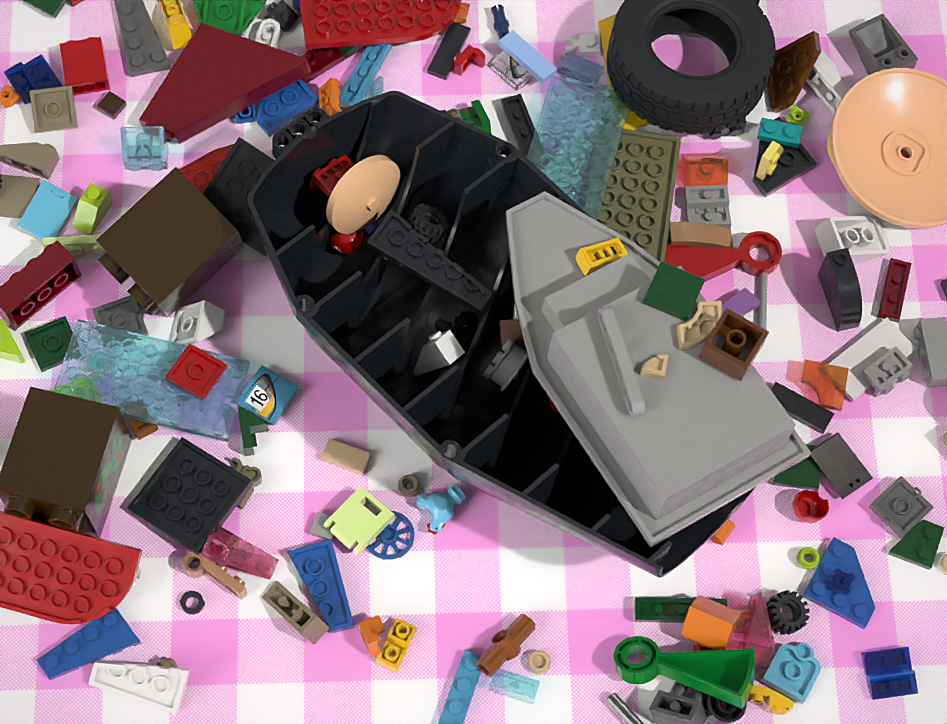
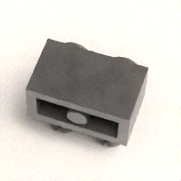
[649,681,707,724]

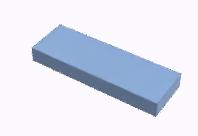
[498,30,557,84]

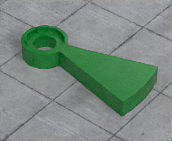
[613,636,756,709]

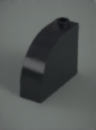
[818,248,862,332]

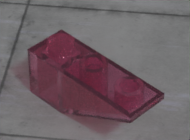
[201,527,279,580]
[737,592,775,668]

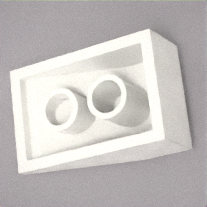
[814,215,891,264]

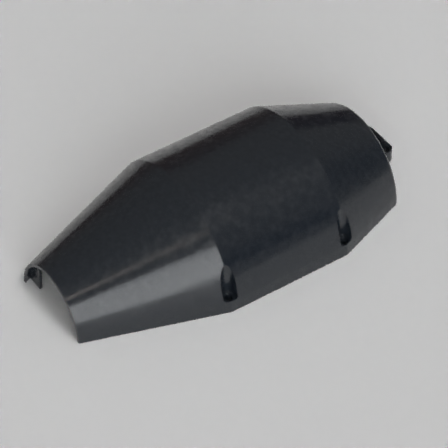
[247,91,757,578]

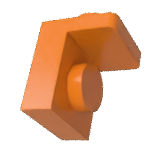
[358,615,384,657]

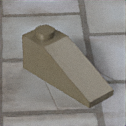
[0,142,60,180]
[262,581,330,645]

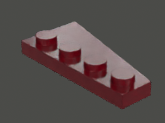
[301,45,368,84]

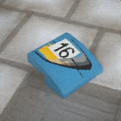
[236,365,300,425]

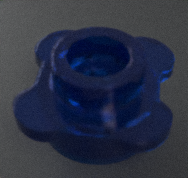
[828,568,855,595]

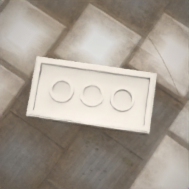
[822,317,917,402]

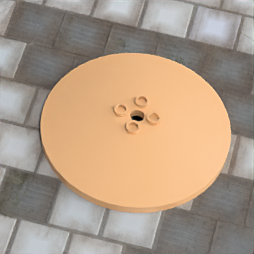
[830,68,947,229]

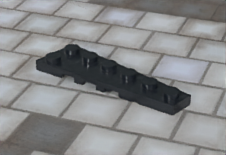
[367,210,493,314]

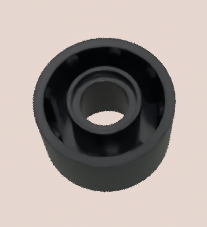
[703,694,747,724]

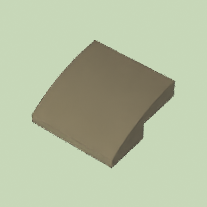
[0,174,40,219]

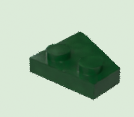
[888,519,945,570]

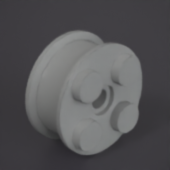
[483,338,528,392]

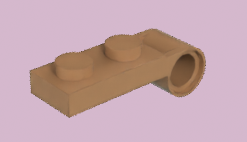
[183,552,247,600]

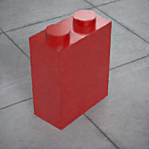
[59,36,111,96]

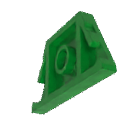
[193,0,267,36]

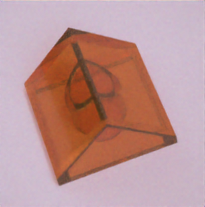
[682,153,729,188]

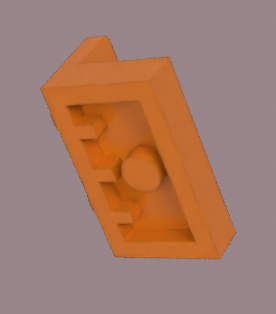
[319,78,341,117]

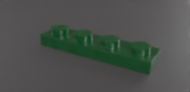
[634,597,727,623]

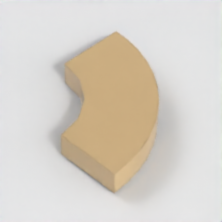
[676,301,722,350]

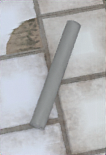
[758,273,768,329]

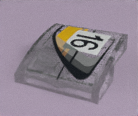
[487,49,533,91]

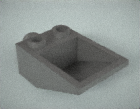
[848,13,918,75]

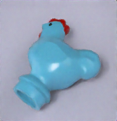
[416,484,466,535]

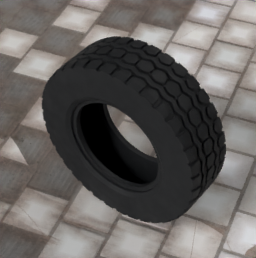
[606,0,775,135]

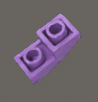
[721,288,761,317]

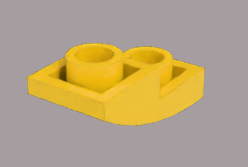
[376,618,418,673]
[748,685,794,715]

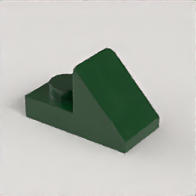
[237,407,269,456]

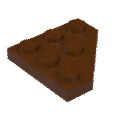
[768,31,821,113]

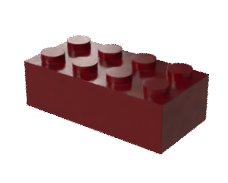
[0,240,82,331]

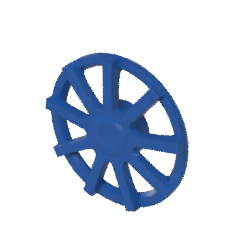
[367,511,415,560]

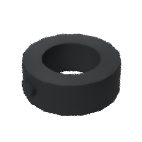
[180,590,205,615]

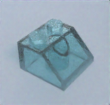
[120,126,169,171]

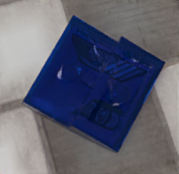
[4,54,63,104]
[861,646,918,700]

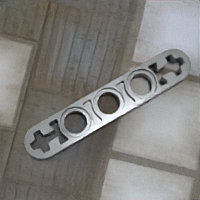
[598,306,645,416]

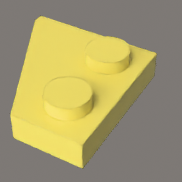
[756,141,784,180]

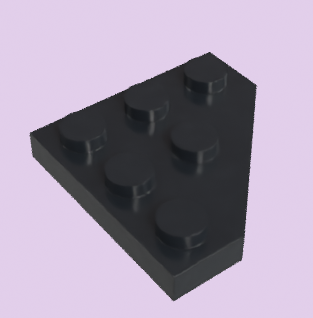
[753,117,817,197]

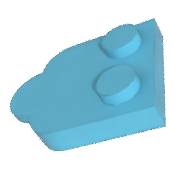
[761,643,821,704]

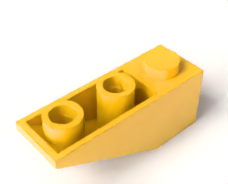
[158,0,192,50]

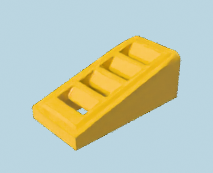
[575,237,628,276]

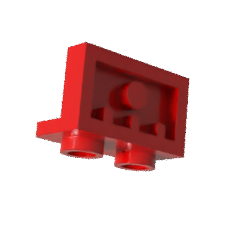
[309,155,355,198]

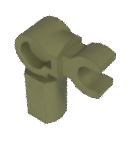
[232,457,262,510]

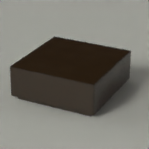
[97,91,127,119]

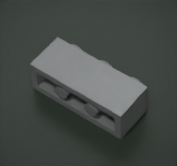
[914,317,947,388]

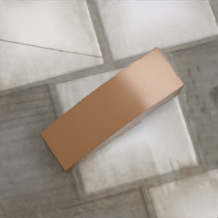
[668,222,733,248]

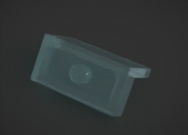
[557,52,604,88]
[489,668,540,705]

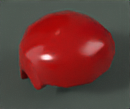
[329,232,364,254]
[792,490,829,524]

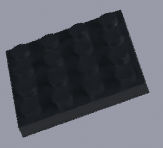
[203,137,275,257]
[127,437,254,555]

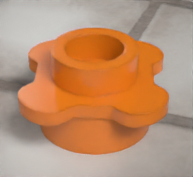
[0,85,19,108]

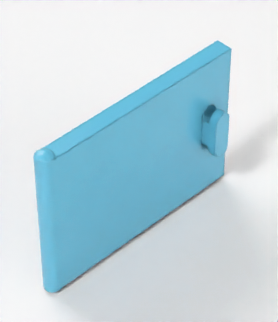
[16,179,78,240]

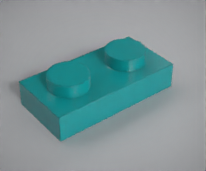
[757,117,803,148]

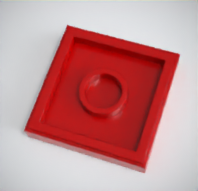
[165,343,227,401]

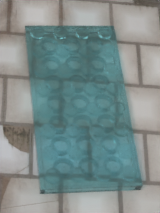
[527,75,629,221]
[53,319,250,442]

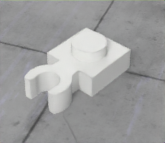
[564,34,600,56]

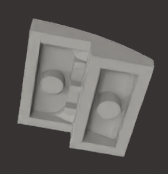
[685,185,732,229]

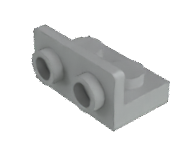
[861,346,913,397]

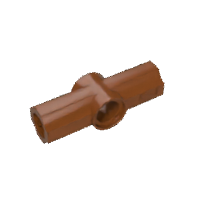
[476,614,536,677]

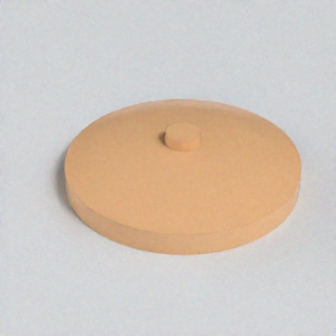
[326,155,400,234]

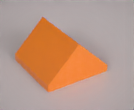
[680,595,742,650]

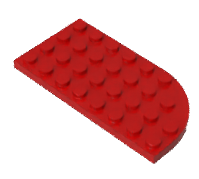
[299,0,462,49]
[0,510,143,625]

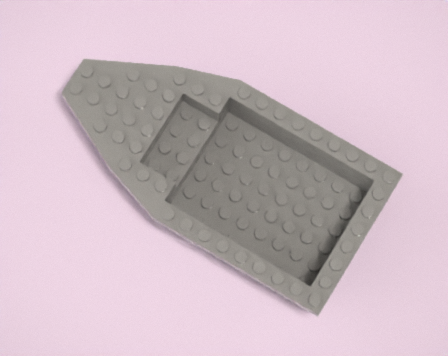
[506,192,811,547]

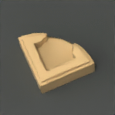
[640,354,669,380]

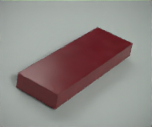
[877,258,912,323]

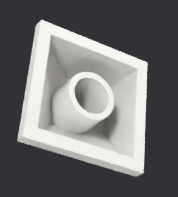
[169,300,225,349]

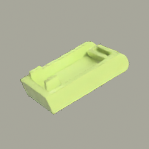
[324,486,395,555]

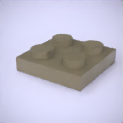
[29,86,78,133]

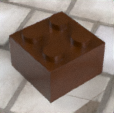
[699,308,769,381]

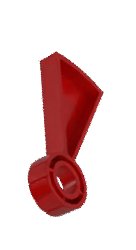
[664,231,782,282]

